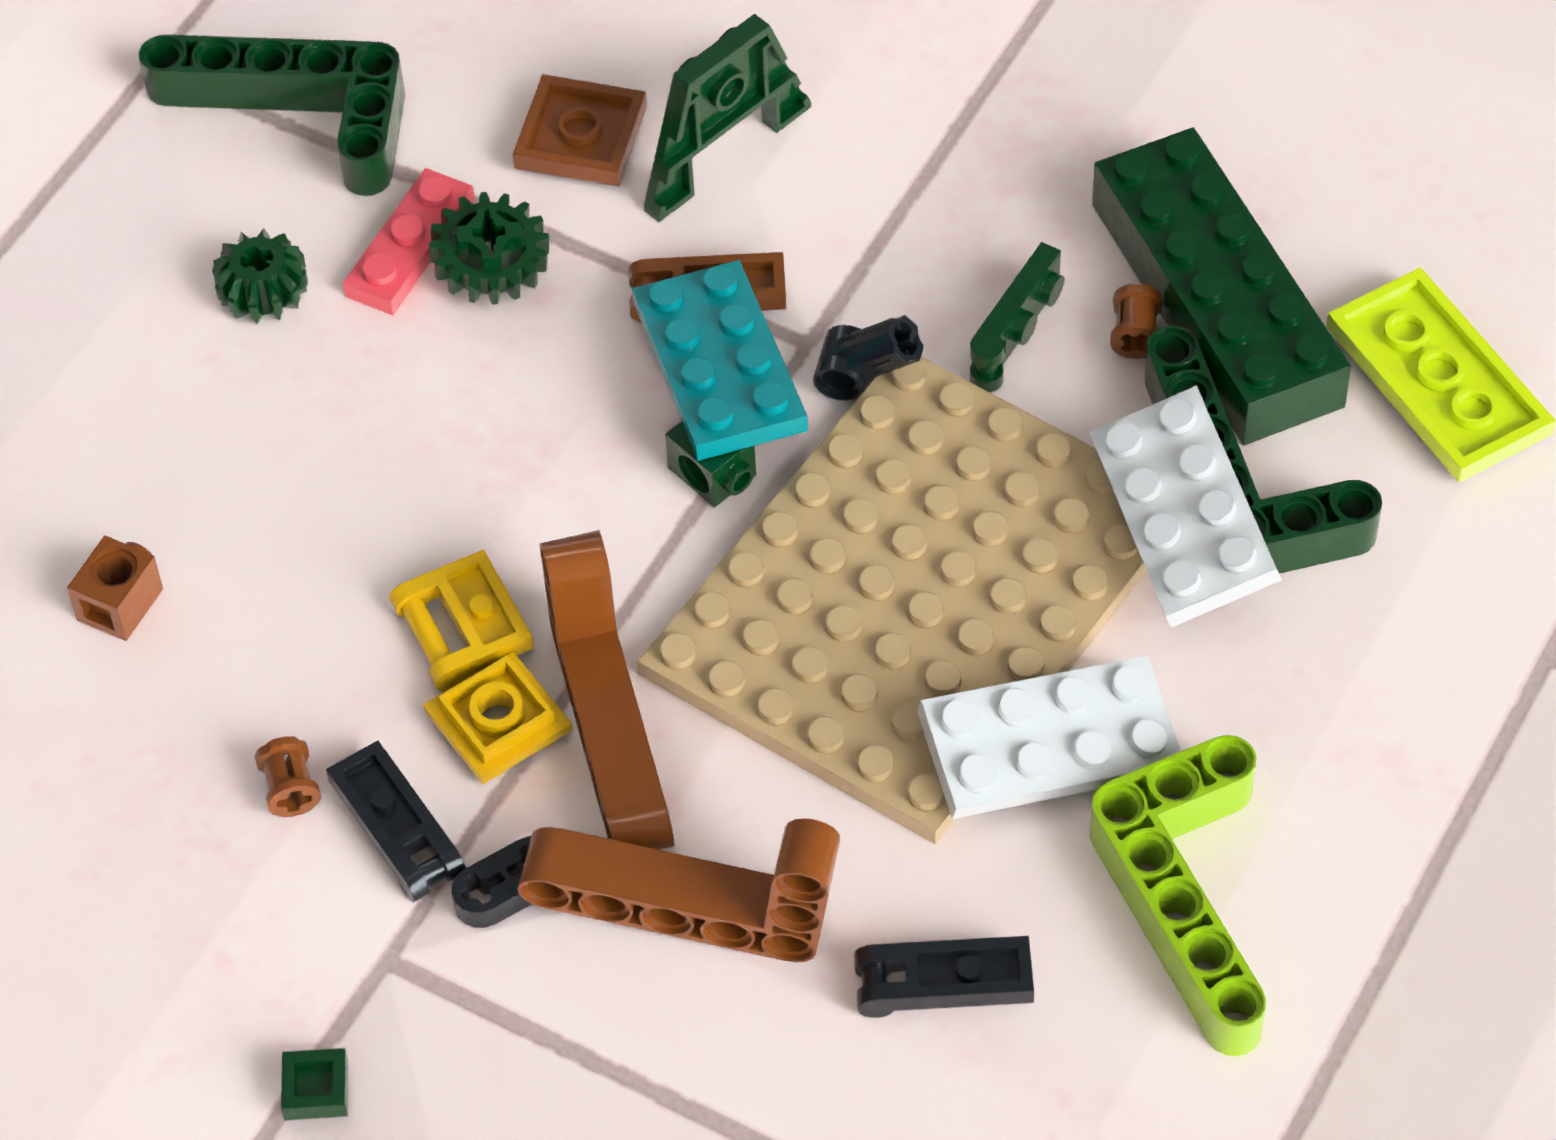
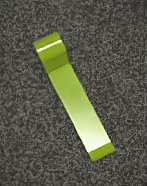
[1090,735,1266,1057]

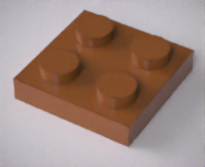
[513,74,647,186]

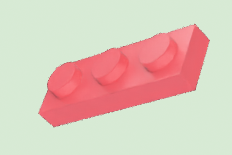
[343,168,475,316]

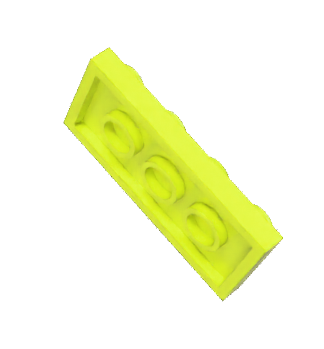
[1326,267,1556,483]

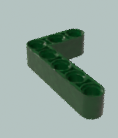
[139,34,405,196]
[1144,326,1383,574]

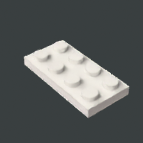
[1089,385,1281,628]
[917,655,1181,819]

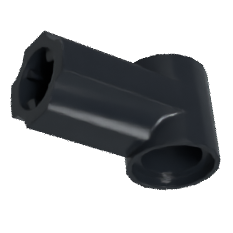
[813,315,924,401]

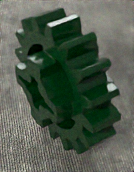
[429,192,549,305]

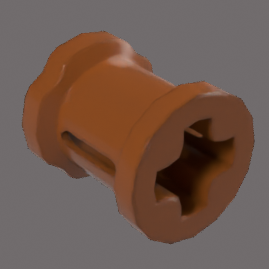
[1110,284,1162,359]
[254,736,321,817]

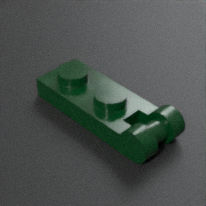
[970,242,1065,393]

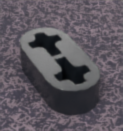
[451,836,532,928]

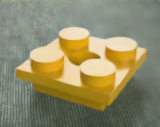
[423,651,573,785]

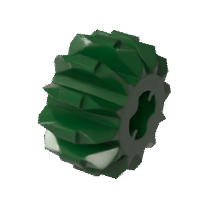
[212,228,308,324]

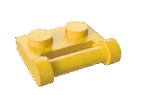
[389,549,534,692]

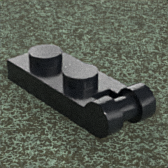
[326,740,466,903]
[854,936,1034,1018]

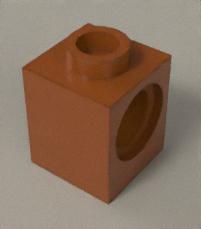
[67,535,163,641]

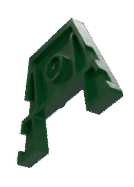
[644,13,812,222]

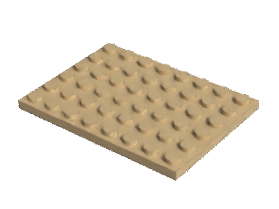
[637,357,1146,844]

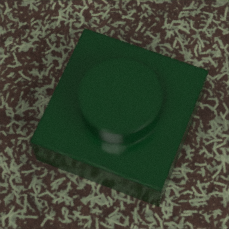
[281,1048,348,1121]

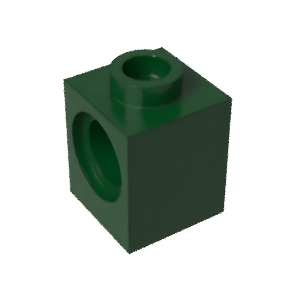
[665,421,756,508]

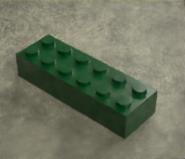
[1092,127,1351,446]

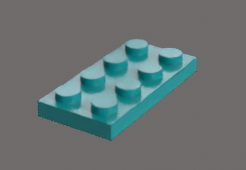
[632,260,809,461]

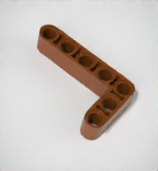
[539,530,675,850]
[517,818,840,963]

